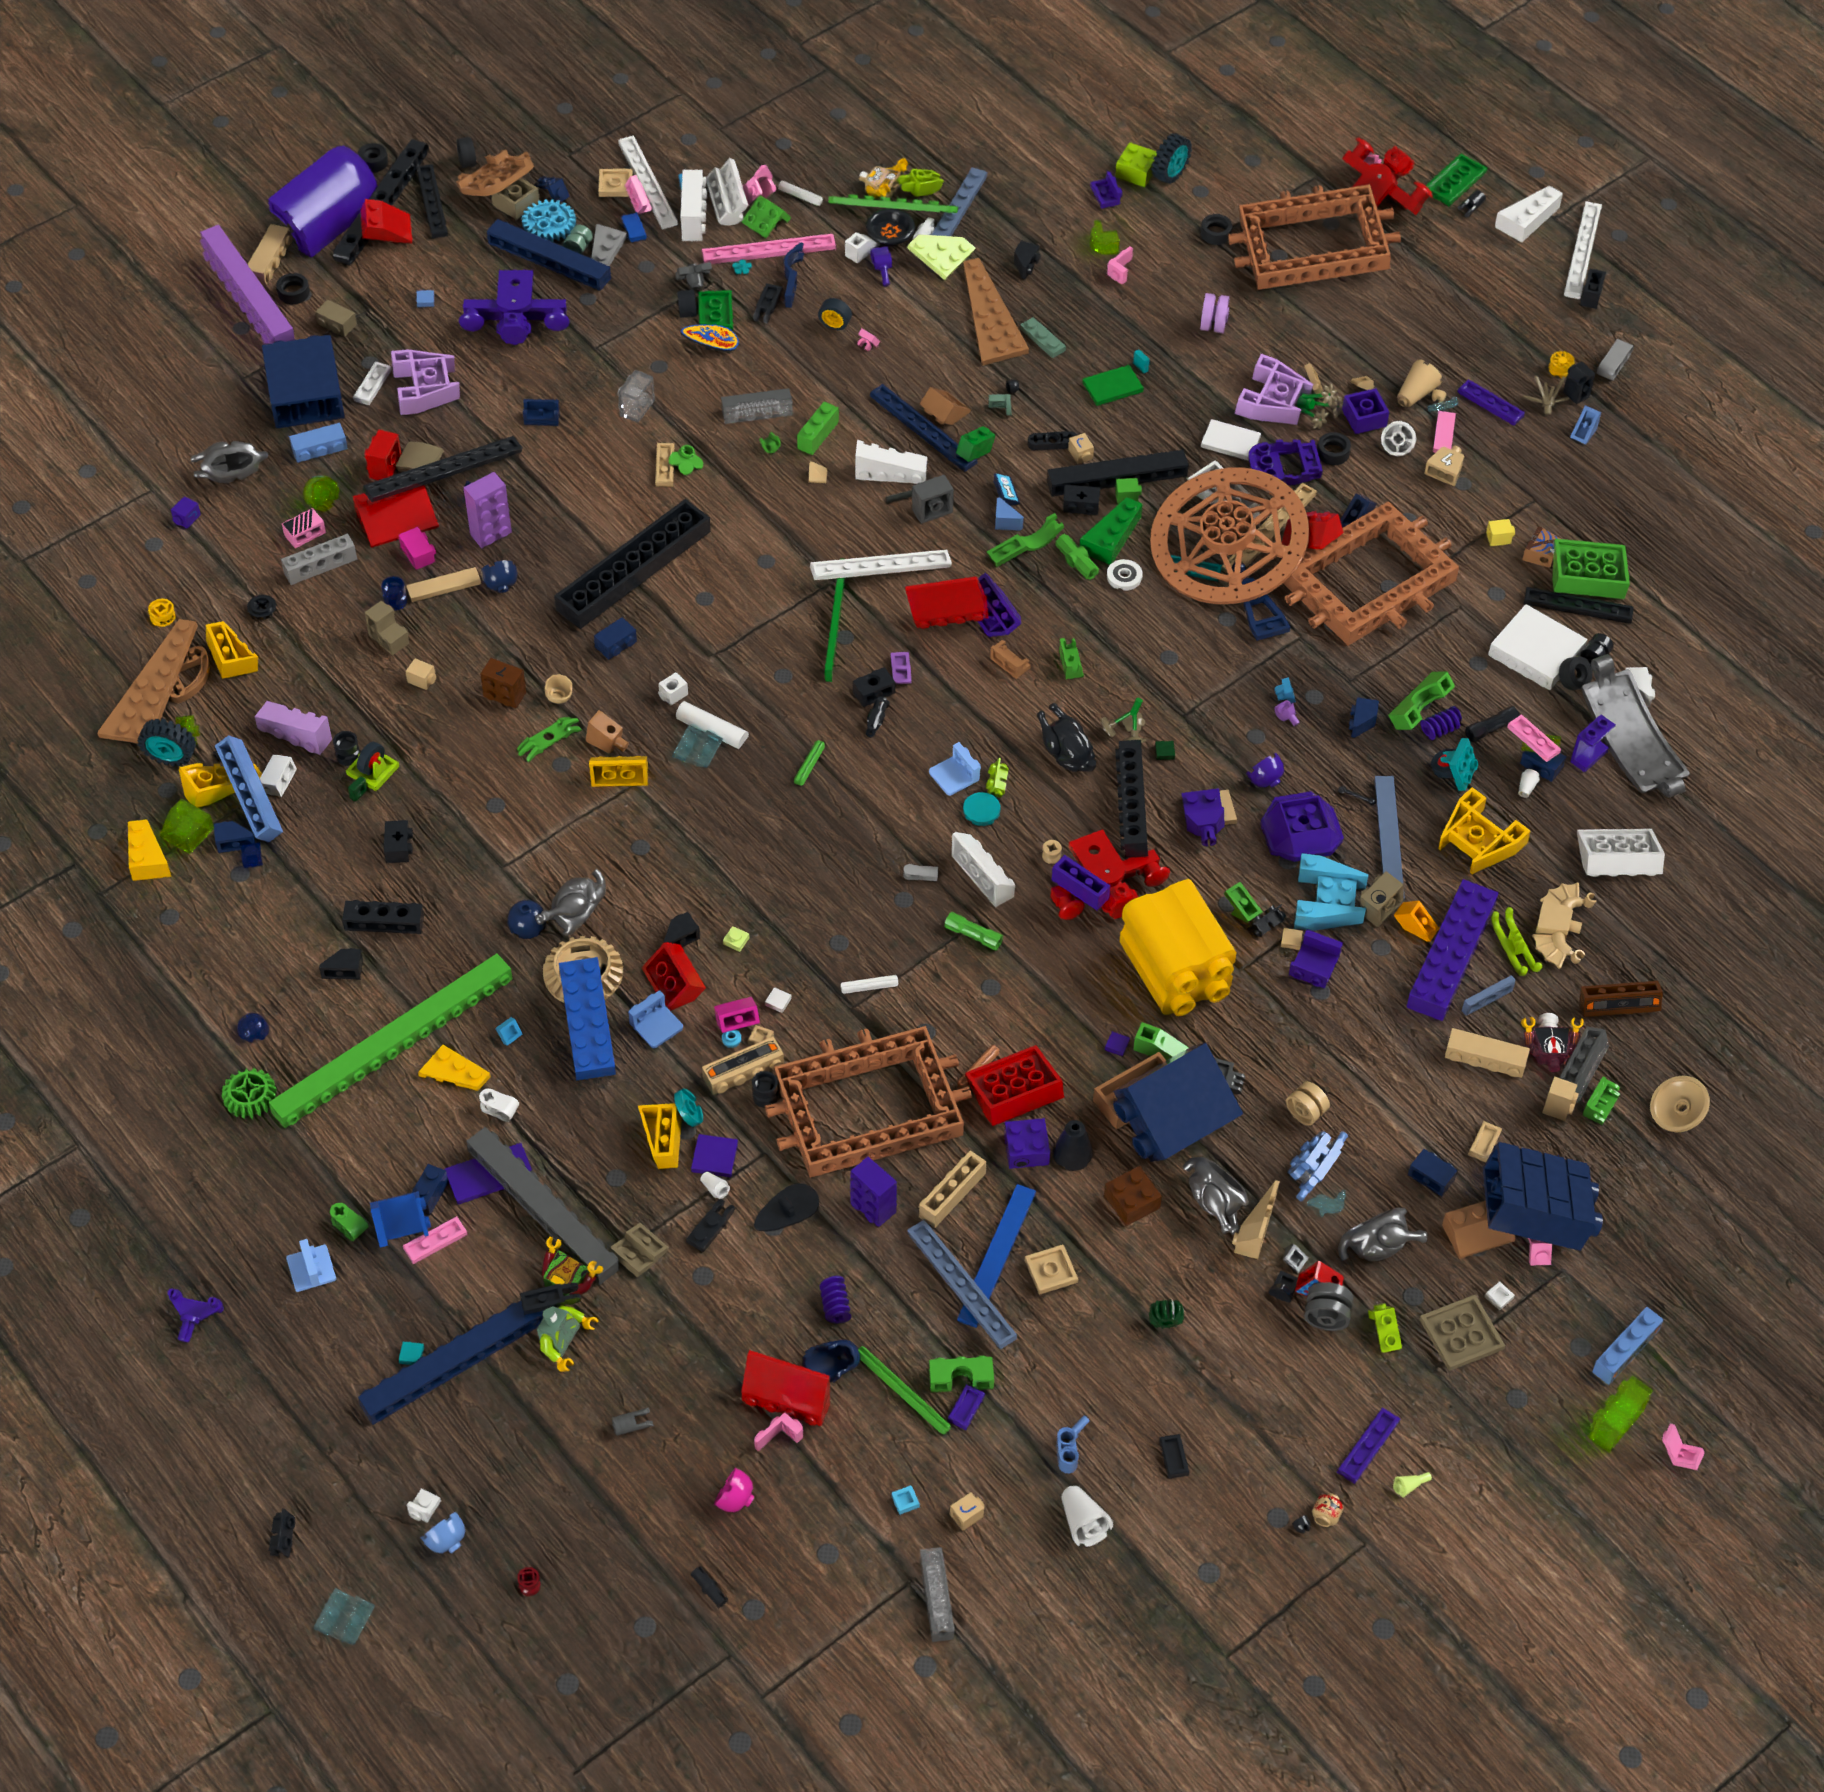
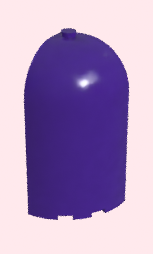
[268,146,378,258]

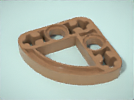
[169,646,210,703]

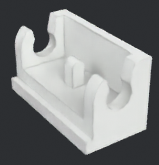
[260,754,297,797]

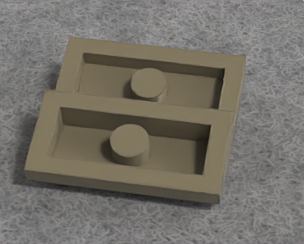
[395,441,444,471]
[609,1223,669,1277]

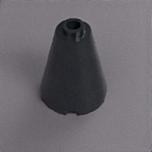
[1053,1120,1093,1171]

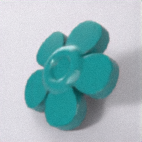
[733,260,752,274]

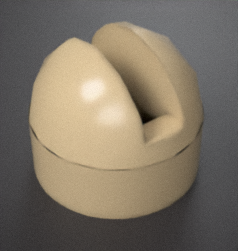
[1432,389,1446,403]

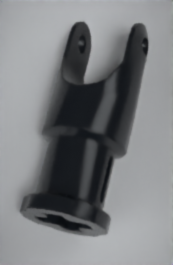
[866,696,890,737]

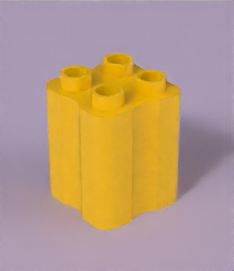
[1119,879,1237,1016]

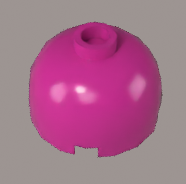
[714,1468,754,1512]

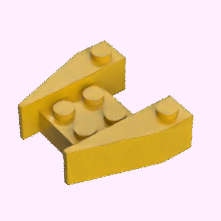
[1439,787,1530,874]

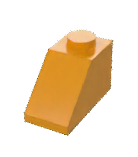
[1394,901,1440,942]

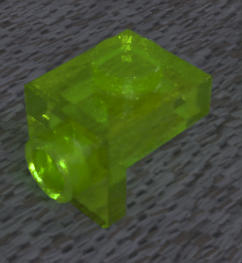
[175,715,200,744]

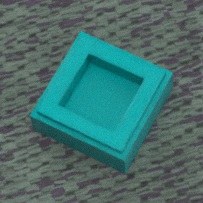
[1133,349,1150,373]
[399,1342,424,1365]

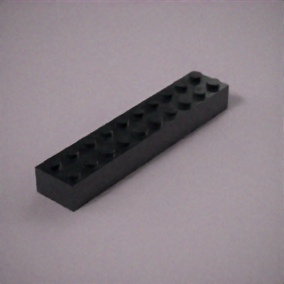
[554,499,711,629]

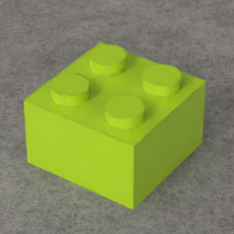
[1115,142,1157,187]

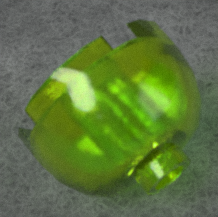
[303,475,339,511]

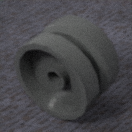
[1304,1282,1354,1331]

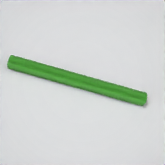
[858,1346,950,1435]

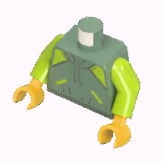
[537,1306,598,1372]

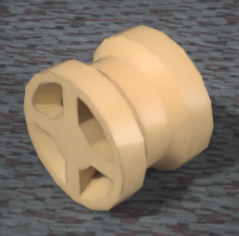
[1042,840,1062,864]

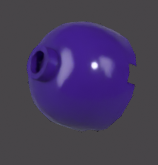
[1246,753,1284,788]

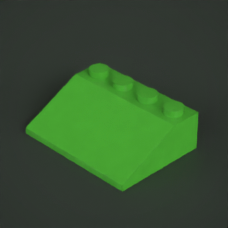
[1552,539,1630,599]

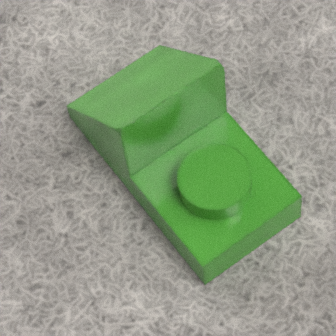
[1223,882,1263,923]

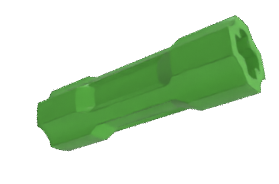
[945,912,1003,951]

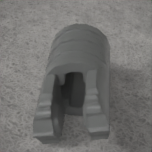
[611,1407,653,1436]

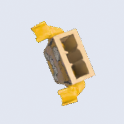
[859,158,909,200]

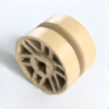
[1286,1081,1330,1126]

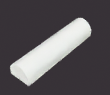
[676,701,749,749]

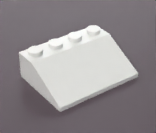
[1577,829,1665,877]

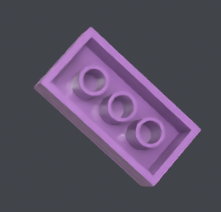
[463,472,512,548]

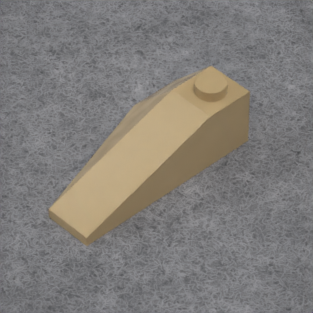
[1232,1180,1280,1259]

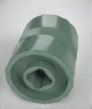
[563,225,593,255]

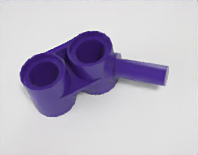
[870,246,892,286]

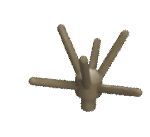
[1523,376,1569,415]

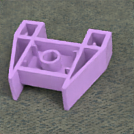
[391,350,460,415]
[1235,354,1313,425]

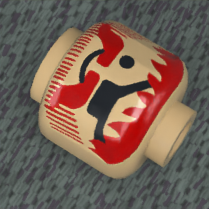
[1312,1493,1344,1527]

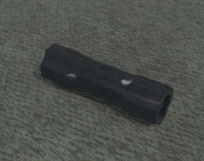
[1465,706,1520,742]

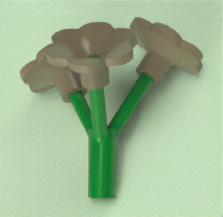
[1100,698,1146,743]

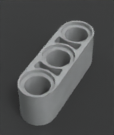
[1597,339,1634,381]

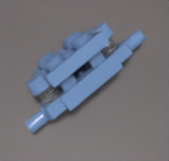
[1288,1131,1348,1201]

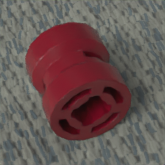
[517,1567,541,1596]

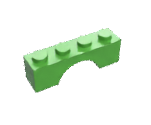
[1389,671,1455,730]

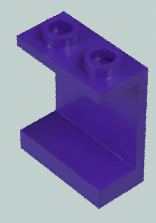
[1570,714,1616,773]
[1289,930,1343,988]

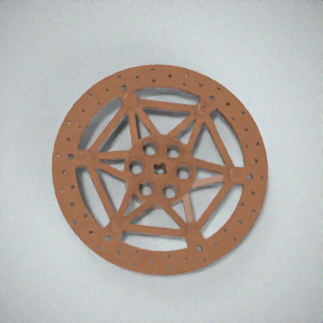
[1150,468,1309,604]

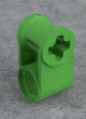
[330,1203,369,1241]

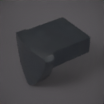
[1268,1271,1298,1303]

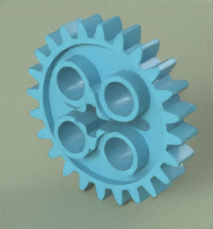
[522,199,576,242]

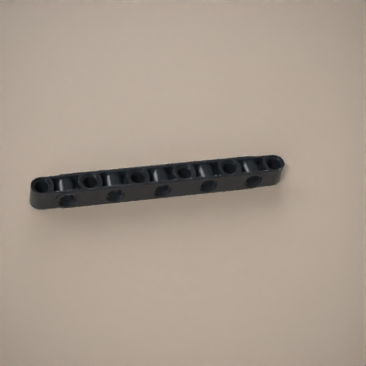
[333,139,429,265]

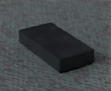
[1159,1434,1190,1479]

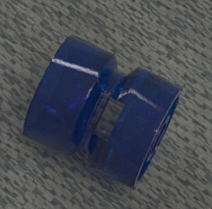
[381,576,407,610]

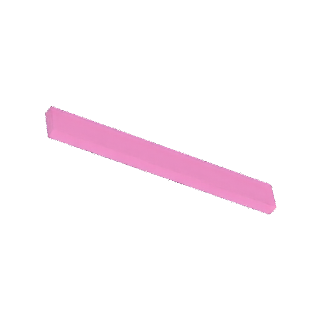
[702,234,836,264]

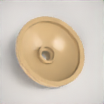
[1650,1076,1710,1132]

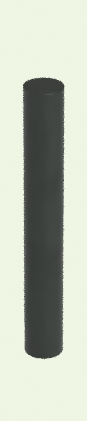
[885,490,912,503]

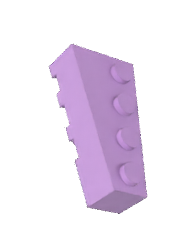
[255,701,332,755]

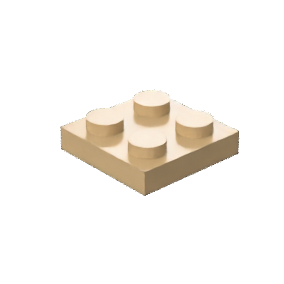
[599,169,633,197]
[1025,1245,1078,1295]

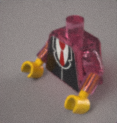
[1521,1017,1584,1072]

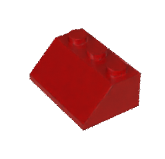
[1281,511,1344,549]
[642,942,706,1011]

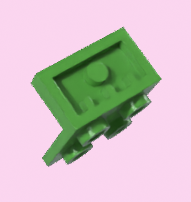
[742,195,791,238]

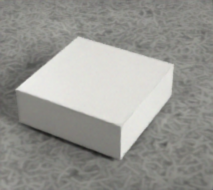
[765,987,792,1013]
[1485,1281,1515,1311]

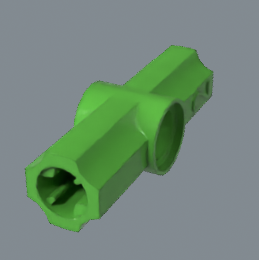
[1055,534,1099,580]

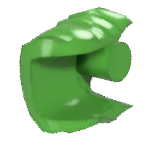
[759,432,780,453]

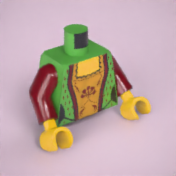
[542,1237,603,1296]

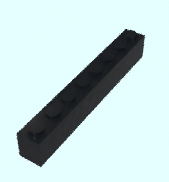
[1047,449,1189,497]

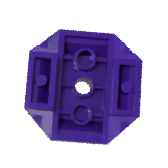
[1260,791,1344,862]

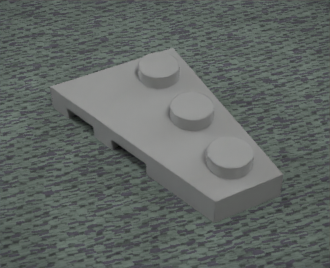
[592,224,627,266]

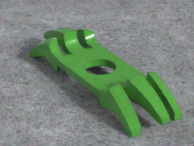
[517,717,581,762]

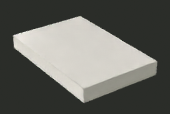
[1201,419,1261,461]

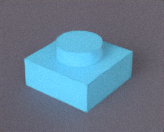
[891,1485,920,1515]

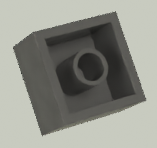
[912,475,954,524]

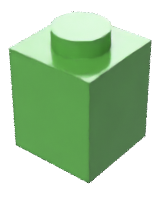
[1115,478,1142,504]

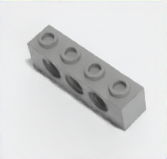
[281,534,357,585]

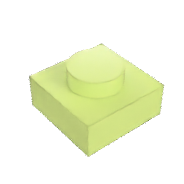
[723,926,749,952]

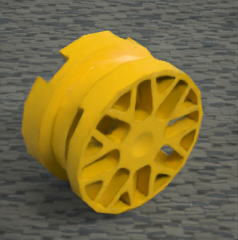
[1548,351,1575,378]
[148,599,175,627]

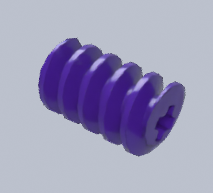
[1420,706,1462,741]
[819,1276,851,1324]

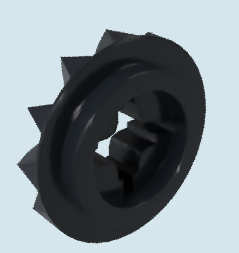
[247,595,277,620]

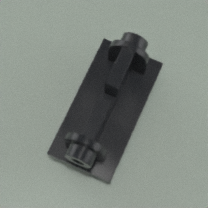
[1246,904,1286,937]
[268,1508,295,1558]

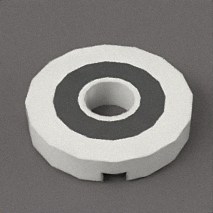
[1107,559,1142,591]

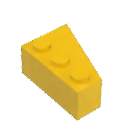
[206,621,258,679]
[638,1103,682,1169]

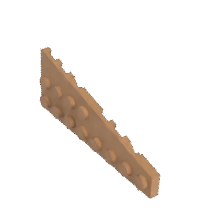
[963,258,1029,366]
[97,619,198,743]

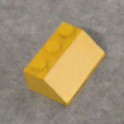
[589,756,648,787]

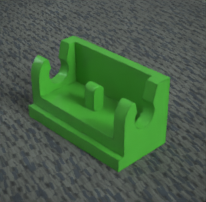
[1059,638,1084,679]
[1583,1076,1620,1125]

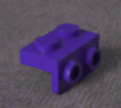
[1090,171,1122,209]

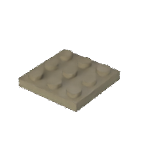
[1419,1294,1505,1371]

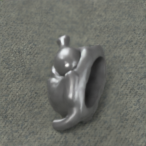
[190,441,268,483]
[535,868,606,936]
[1183,1157,1249,1234]
[1338,1208,1427,1261]

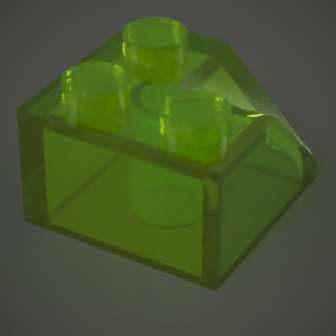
[160,798,214,854]

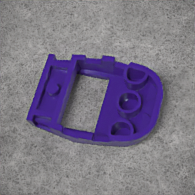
[1248,439,1323,485]

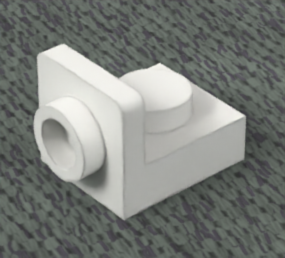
[407,1489,441,1522]

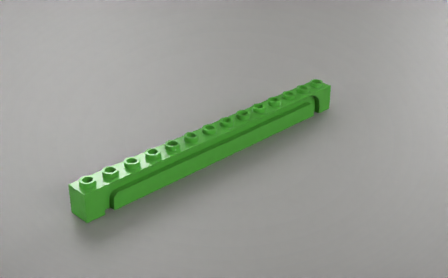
[269,954,512,1128]

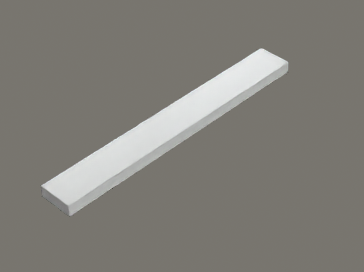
[618,136,678,229]
[1564,202,1602,299]
[810,550,952,580]

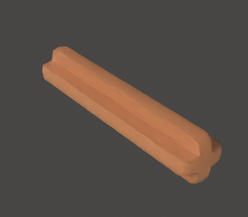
[957,1045,1000,1089]

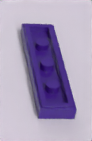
[1458,379,1525,426]
[1337,1407,1400,1484]

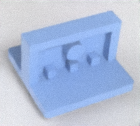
[286,1239,336,1292]

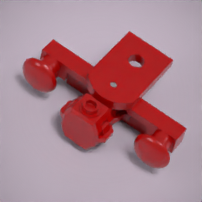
[1342,138,1433,216]
[1050,829,1170,920]

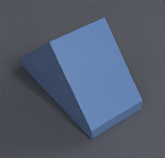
[1570,405,1601,444]
[995,497,1023,531]

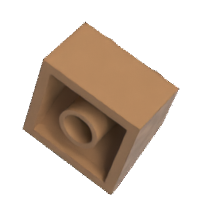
[920,387,971,425]

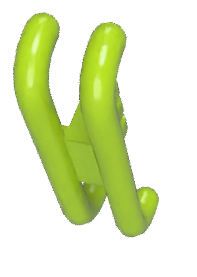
[1491,907,1542,976]

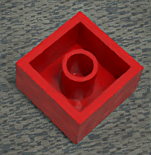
[364,430,402,480]

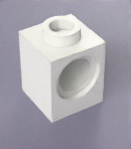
[658,672,688,705]

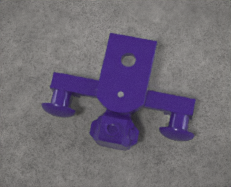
[459,270,570,345]

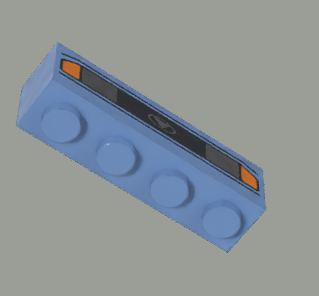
[1592,1307,1664,1385]

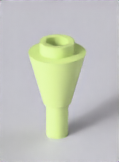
[1393,1472,1432,1497]

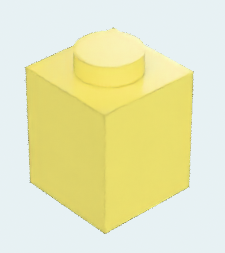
[1486,519,1515,546]

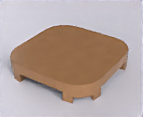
[456,150,534,196]

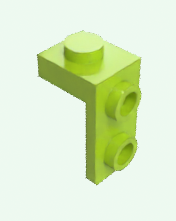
[1368,1303,1402,1353]

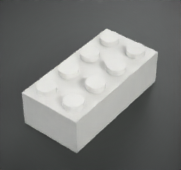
[681,170,707,241]

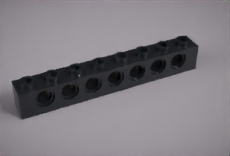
[1115,740,1148,858]

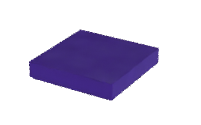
[691,1134,738,1177]

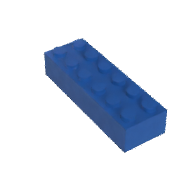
[559,957,616,1081]

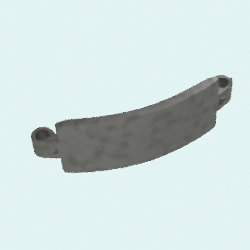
[1581,654,1690,798]

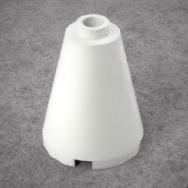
[1061,1486,1113,1547]

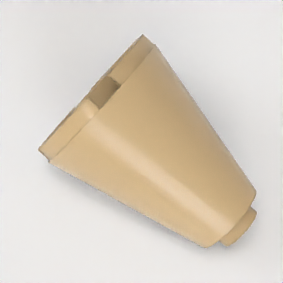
[1397,360,1442,407]

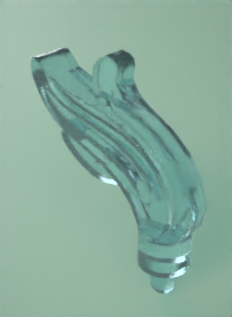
[1427,397,1458,412]
[1307,1189,1346,1217]

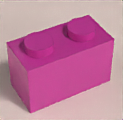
[399,527,436,570]
[714,997,760,1033]

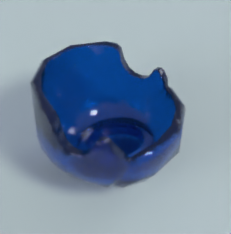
[237,1013,269,1043]

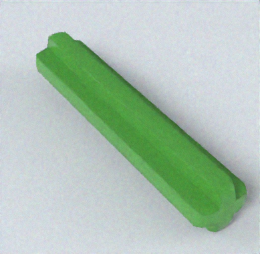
[794,740,825,786]

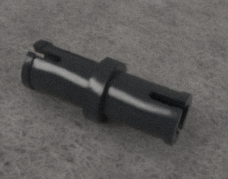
[690,1566,728,1608]

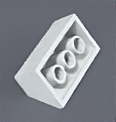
[952,832,1015,908]

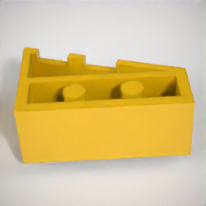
[128,819,171,881]

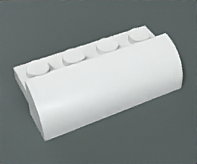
[706,158,748,226]

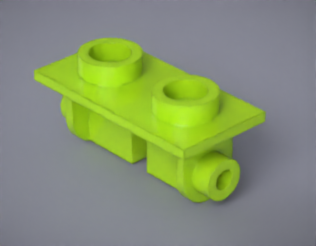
[986,758,1009,798]

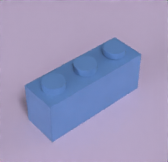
[289,423,348,463]

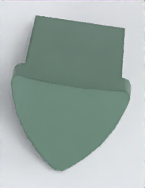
[988,394,1011,416]

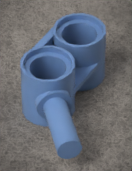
[1056,1415,1089,1473]

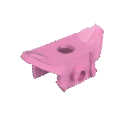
[742,165,776,207]

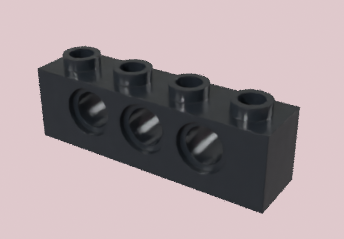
[342,900,424,934]

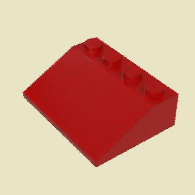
[352,485,439,548]
[905,576,988,629]
[965,1045,1064,1126]
[741,1350,830,1426]

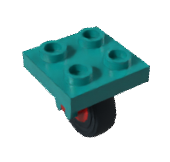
[1431,738,1478,791]

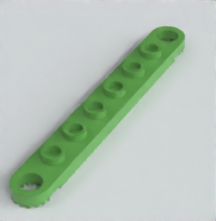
[828,194,958,213]

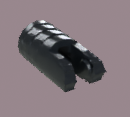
[1457,190,1486,218]

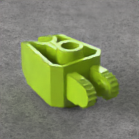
[897,169,944,197]

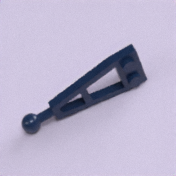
[1232,562,1291,641]

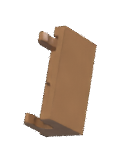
[990,640,1031,679]

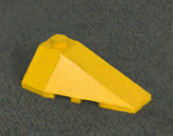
[179,763,262,808]

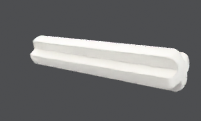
[778,181,823,206]
[841,975,898,994]

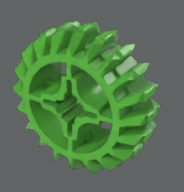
[222,1067,277,1119]

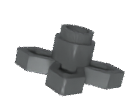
[675,262,712,289]

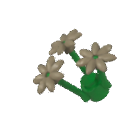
[1297,383,1342,429]

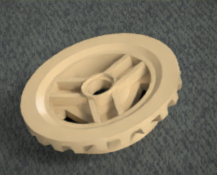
[543,936,623,1003]

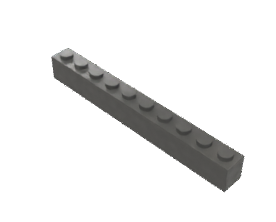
[466,1127,619,1285]

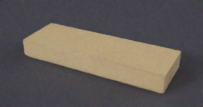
[655,443,675,486]

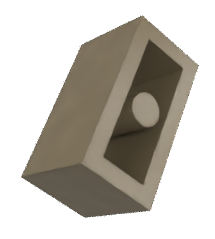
[315,299,357,337]

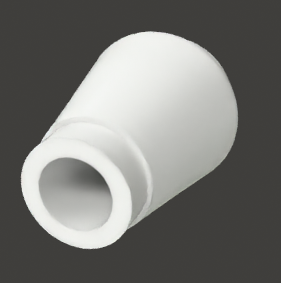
[1518,769,1539,798]
[700,1172,730,1199]

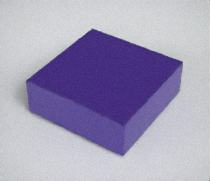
[1105,1031,1130,1057]

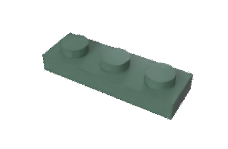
[1020,317,1066,358]

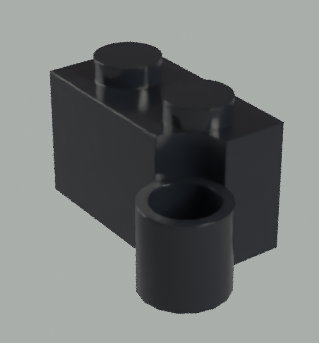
[1563,361,1595,405]

